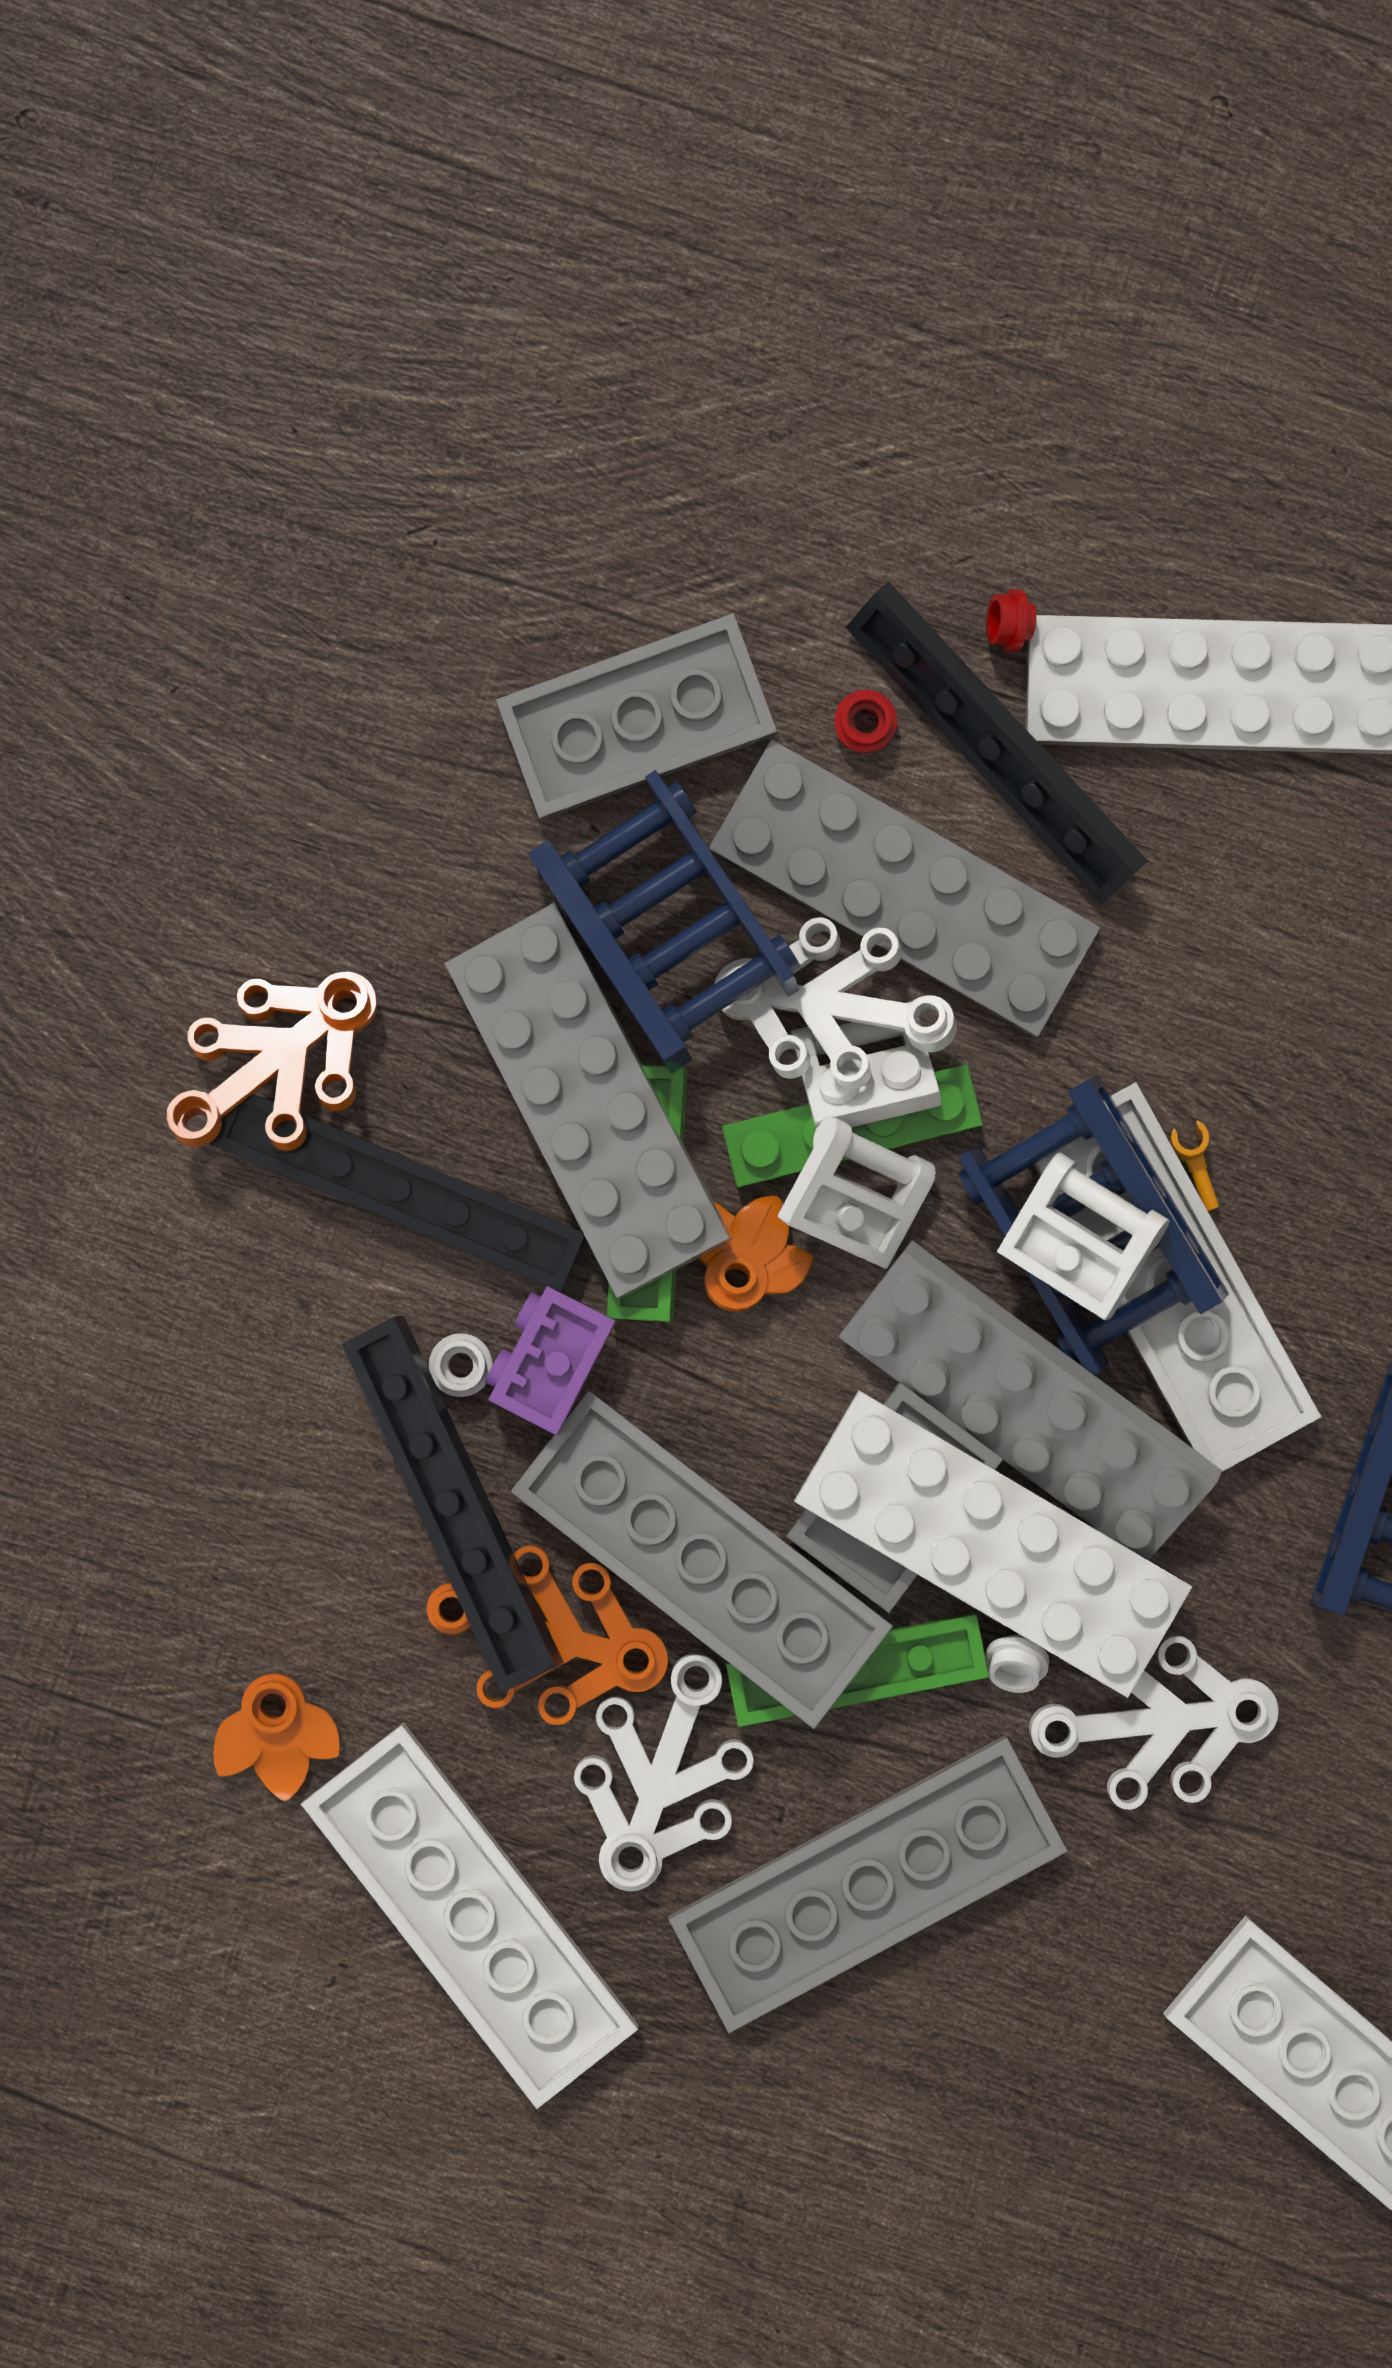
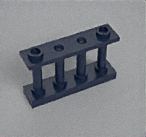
[527,770,800,1074]
[958,1075,1229,1375]
[1310,1363,1392,1616]

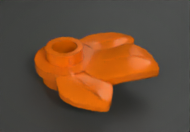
[698,1196,813,1312]
[213,1673,340,1801]

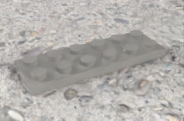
[709,739,1101,1038]
[444,902,733,1299]
[839,1240,1222,1561]
[510,1391,893,1729]
[668,1735,1068,2033]

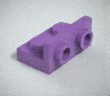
[485,1286,616,1435]

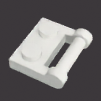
[791,1001,941,1129]
[777,1116,936,1269]
[997,1152,1170,1320]

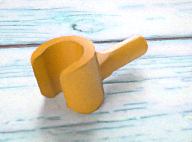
[1169,1121,1219,1211]

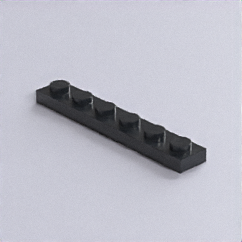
[845,582,1148,904]
[210,1094,585,1292]
[342,1316,564,1692]

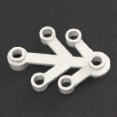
[714,917,957,1089]
[1029,1634,1278,1810]
[574,1652,754,1891]

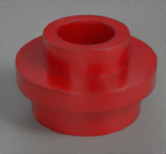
[986,589,1037,653]
[834,690,897,754]

